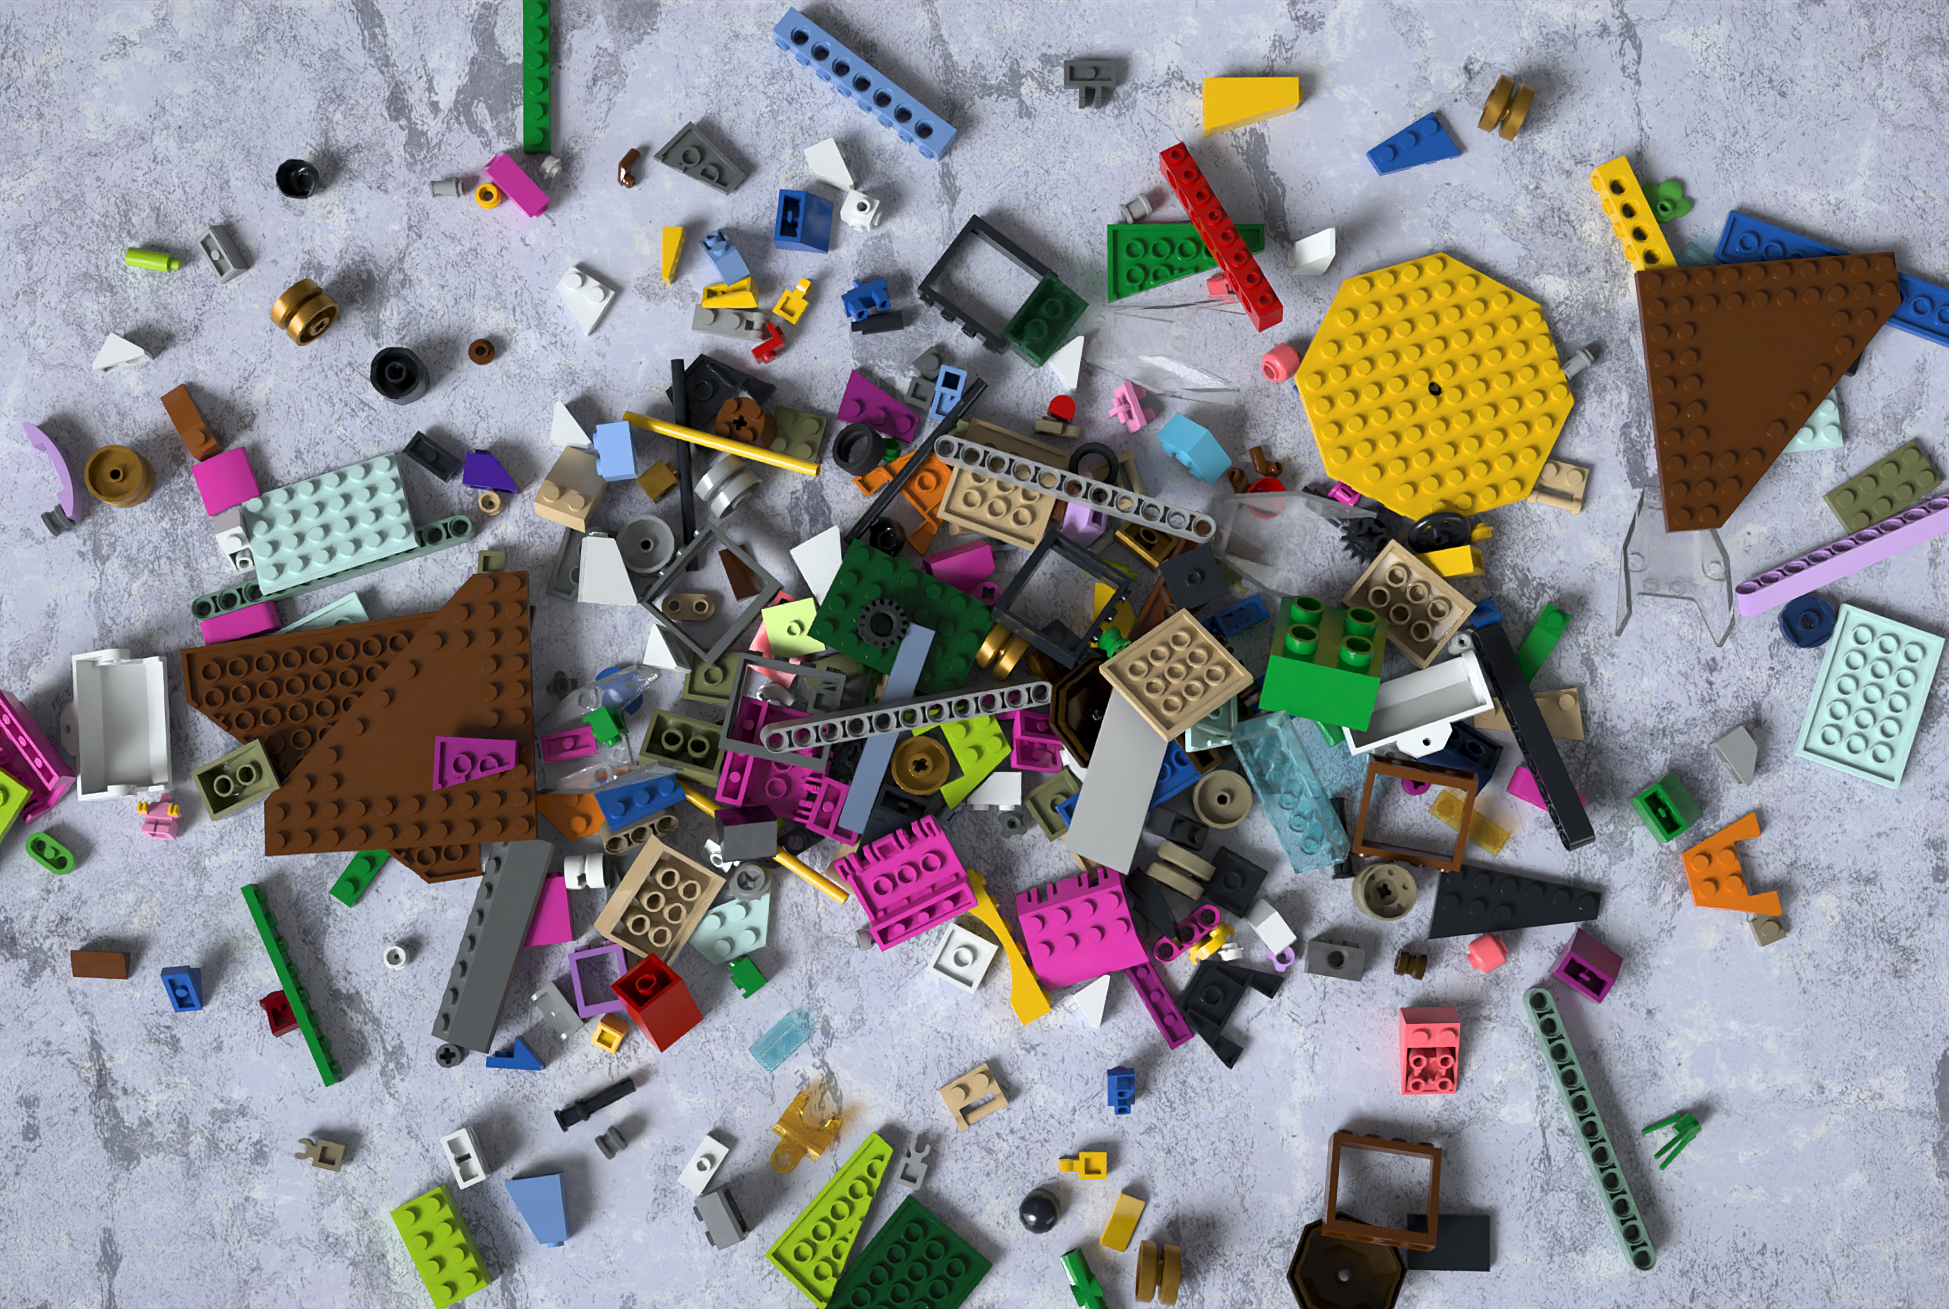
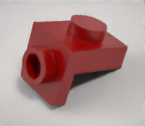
[751,321,786,365]

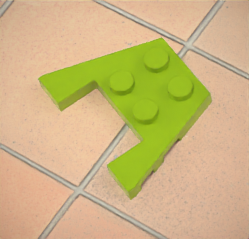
[905,703,1012,810]

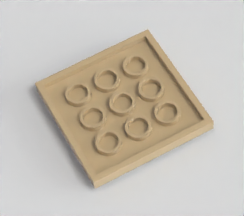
[936,417,1072,552]
[1099,608,1253,743]

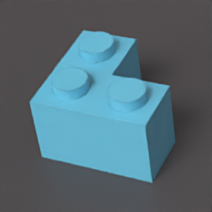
[1156,413,1233,486]

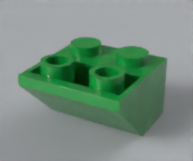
[1628,769,1703,844]

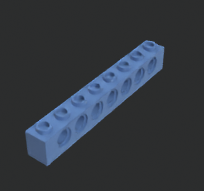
[772,6,957,162]

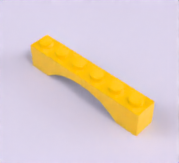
[967,868,1053,1026]

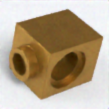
[636,460,679,504]

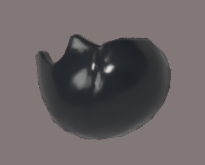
[275,159,320,200]
[869,517,906,557]
[1019,1189,1061,1234]

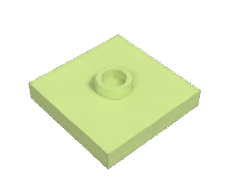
[761,597,827,658]

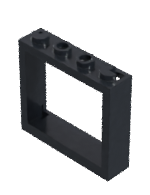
[917,214,1059,356]
[990,527,1132,670]

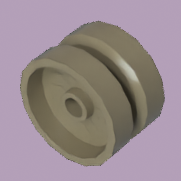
[1190,770,1253,830]
[1146,841,1216,902]

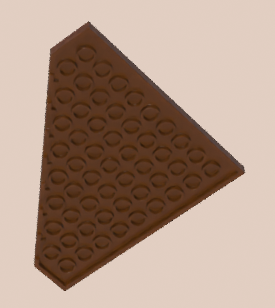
[1634,252,1901,534]
[264,570,538,857]
[180,611,484,884]

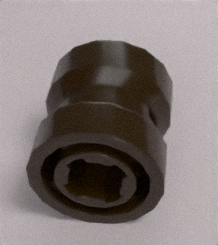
[1394,948,1427,981]

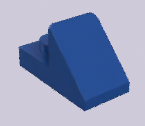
[160,965,203,1013]
[486,1035,545,1071]

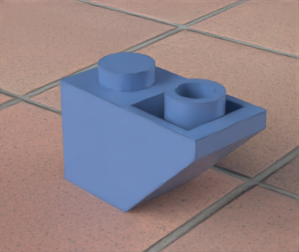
[699,228,750,287]

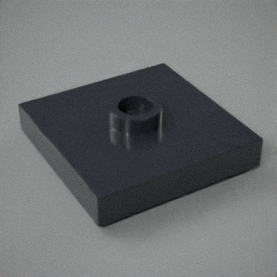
[1158,543,1230,611]
[1200,845,1269,919]

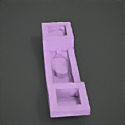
[23,422,83,522]

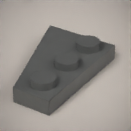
[546,524,619,602]

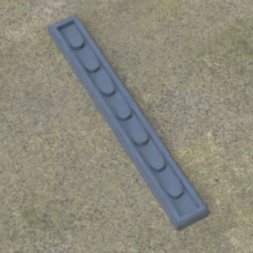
[837,621,935,834]

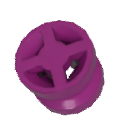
[1401,778,1431,796]

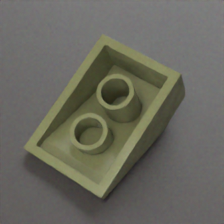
[190,738,282,821]

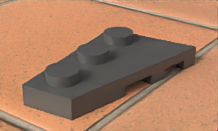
[653,121,746,196]

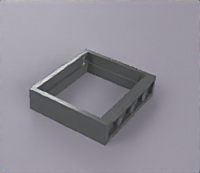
[639,522,785,667]
[718,649,847,773]

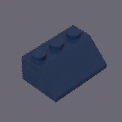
[1409,720,1504,797]

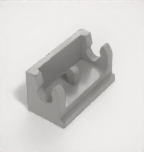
[531,980,588,1041]

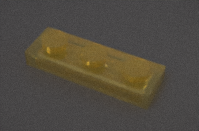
[1427,789,1511,857]

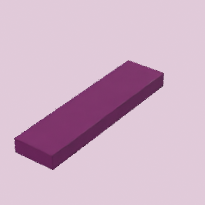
[1124,961,1195,1050]

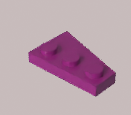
[836,369,920,444]
[433,736,519,791]

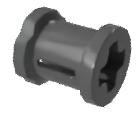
[435,1043,465,1068]

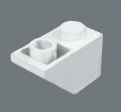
[804,137,857,193]
[214,509,256,576]
[967,772,1021,811]

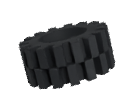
[857,599,908,648]

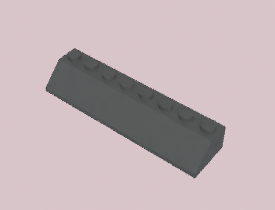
[431,838,556,1054]

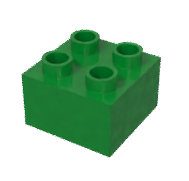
[1258,595,1388,732]

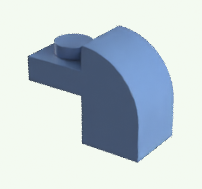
[929,365,968,421]

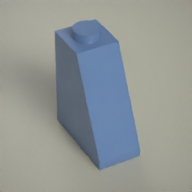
[505,1171,571,1248]

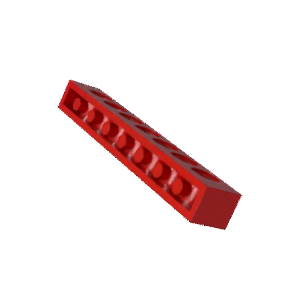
[1159,142,1283,333]

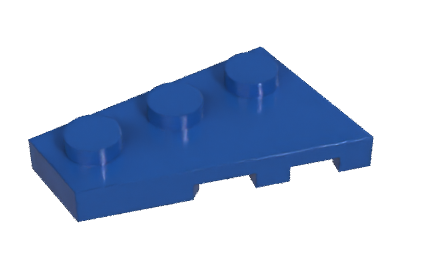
[1366,112,1461,176]
[590,772,686,832]

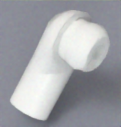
[756,683,797,709]

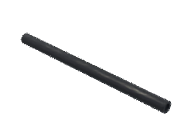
[671,359,699,572]
[842,377,988,546]

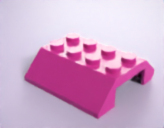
[0,689,76,825]
[715,696,834,824]
[834,814,979,952]
[1016,867,1150,991]

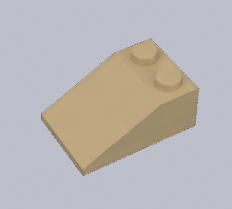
[534,446,609,533]

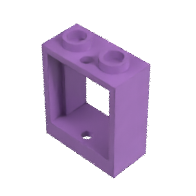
[568,940,630,1019]

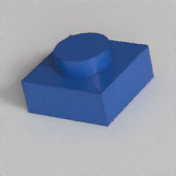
[1468,597,1502,629]

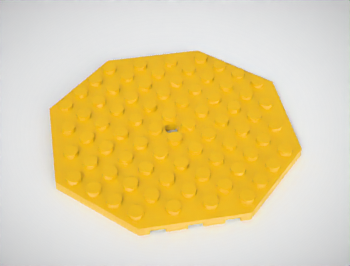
[1294,252,1574,529]

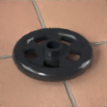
[1407,511,1471,554]

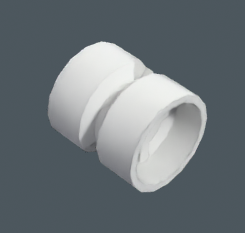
[564,853,607,890]

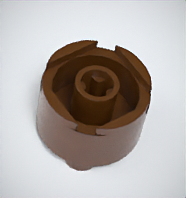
[715,397,777,449]

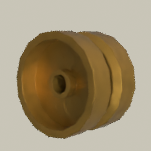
[1477,74,1536,142]
[270,278,340,346]
[84,444,155,508]
[974,623,1032,681]
[891,736,950,797]
[1135,1240,1182,1306]

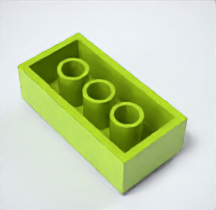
[390,1183,493,1309]

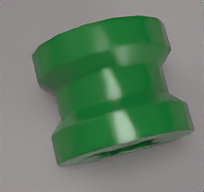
[1097,626,1131,659]

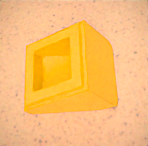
[590,1013,629,1054]

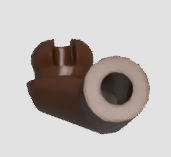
[617,148,641,189]
[1249,446,1283,478]
[1228,467,1250,508]

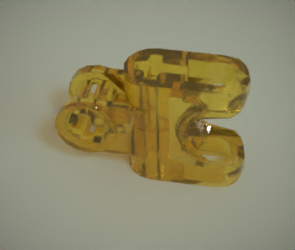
[770,1089,844,1174]

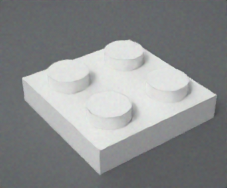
[926,922,998,995]

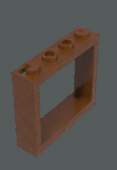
[1352,753,1479,873]
[1321,1130,1442,1252]

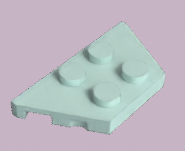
[1185,694,1238,752]
[687,887,771,966]

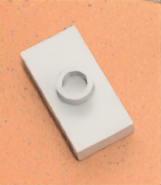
[677,1134,730,1196]

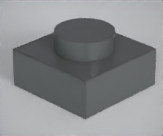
[912,346,949,382]
[904,376,936,411]

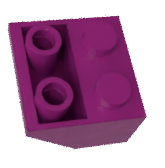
[1548,927,1623,1004]

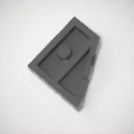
[807,674,872,725]

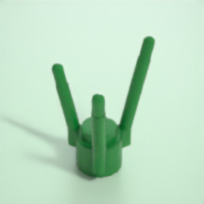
[1641,1112,1702,1170]

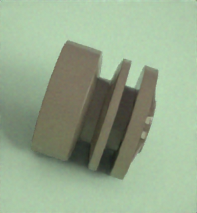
[1351,862,1417,921]

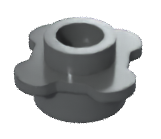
[546,671,578,702]
[998,809,1027,839]

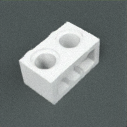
[440,1125,492,1190]

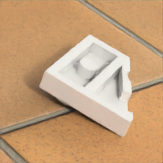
[556,265,616,336]

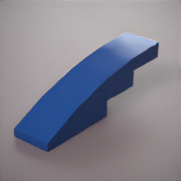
[1200,593,1271,639]

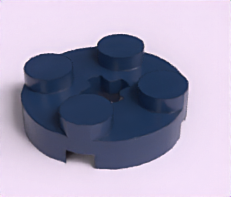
[1778,595,1835,649]

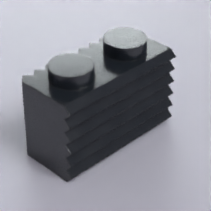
[1145,805,1209,851]

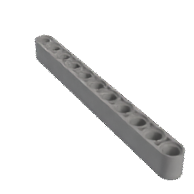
[934,435,1216,543]
[760,676,1052,753]

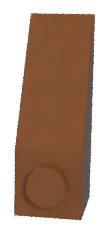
[160,384,226,462]

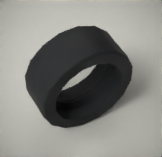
[832,422,884,476]
[1068,442,1119,495]

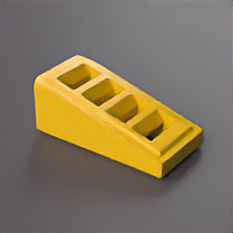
[662,227,686,285]
[702,276,759,308]

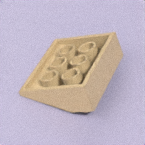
[1338,539,1476,670]
[594,834,726,967]

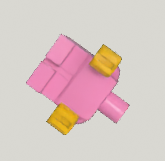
[136,793,182,840]

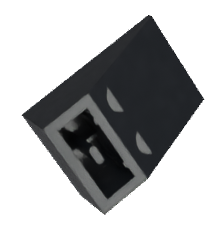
[856,783,934,860]

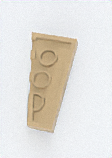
[1472,688,1585,741]

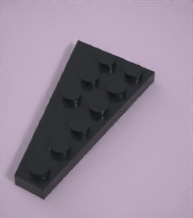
[1427,864,1602,940]

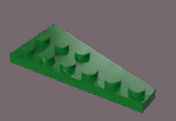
[1107,224,1265,304]

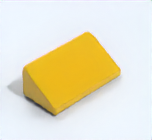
[1099,1191,1146,1253]

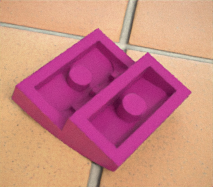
[191,447,262,516]
[1011,710,1063,774]
[806,777,859,847]

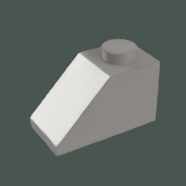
[1708,725,1758,789]

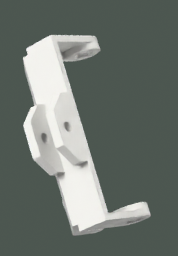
[60,649,173,801]
[1341,649,1494,758]

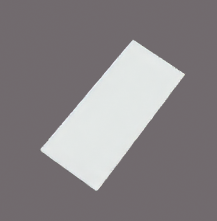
[1063,687,1168,875]

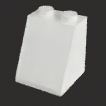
[790,525,843,606]
[578,532,637,606]

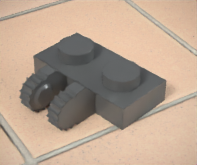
[1064,60,1116,109]

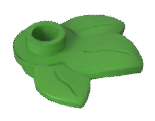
[1642,179,1692,224]

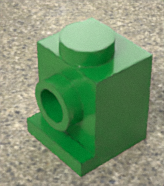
[582,705,629,748]
[728,955,769,999]

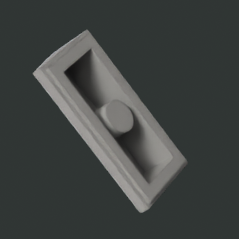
[195,225,249,284]

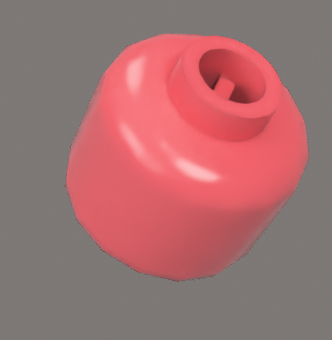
[1261,343,1301,383]
[1467,933,1509,973]

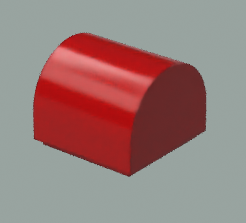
[1047,395,1076,424]

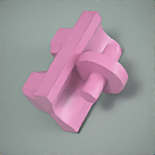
[1109,381,1155,434]

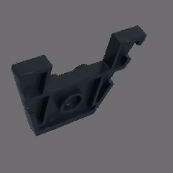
[665,354,777,464]
[1174,959,1284,1070]

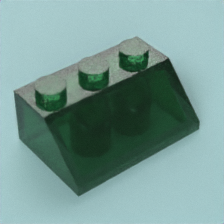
[1000,271,1089,369]

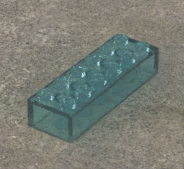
[1230,710,1351,874]

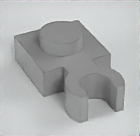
[893,1138,930,1191]

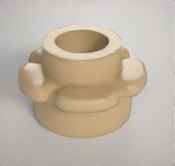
[478,490,504,516]

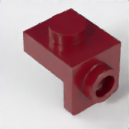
[259,990,300,1038]

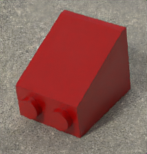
[610,952,704,1053]

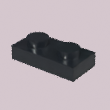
[402,431,462,484]

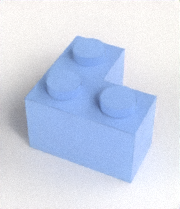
[593,421,639,482]

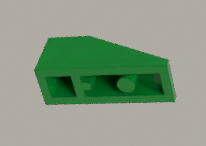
[1515,603,1571,685]

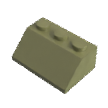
[638,708,727,788]

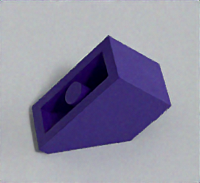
[462,449,520,494]

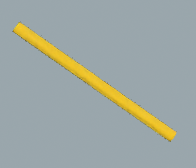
[623,411,821,477]
[677,778,850,905]

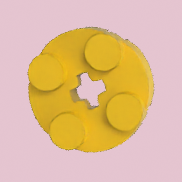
[1188,921,1237,965]

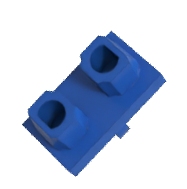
[841,277,891,322]
[1107,1066,1135,1115]

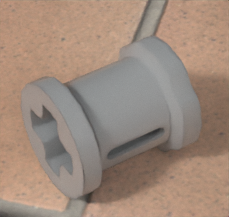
[1118,193,1153,224]

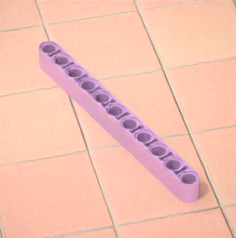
[1735,492,1949,617]

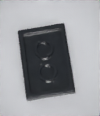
[1406,1213,1490,1272]

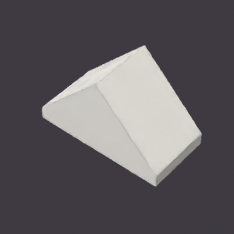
[92,332,153,375]
[1048,336,1084,393]
[550,400,594,450]
[643,624,692,674]
[1243,898,1297,956]
[1072,974,1110,1029]

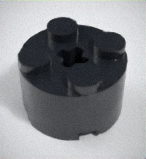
[370,347,430,406]

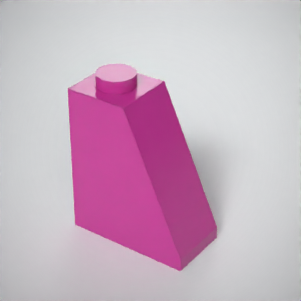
[481,152,550,218]
[922,539,996,594]
[523,872,576,948]

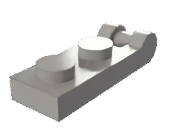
[692,304,769,342]

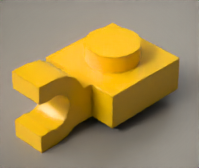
[773,277,813,326]
[1058,1151,1107,1180]

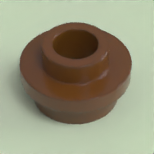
[468,339,495,365]

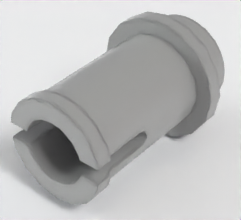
[430,177,465,198]
[1560,348,1594,381]

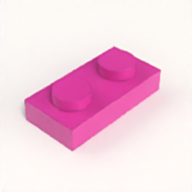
[540,726,599,764]

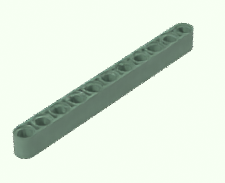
[191,515,477,621]
[1522,987,1657,1272]

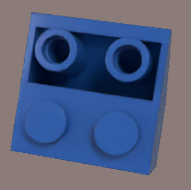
[774,189,834,254]

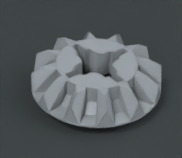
[729,862,772,904]

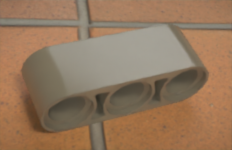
[599,805,679,854]

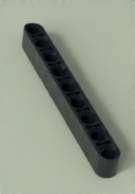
[1471,622,1596,852]

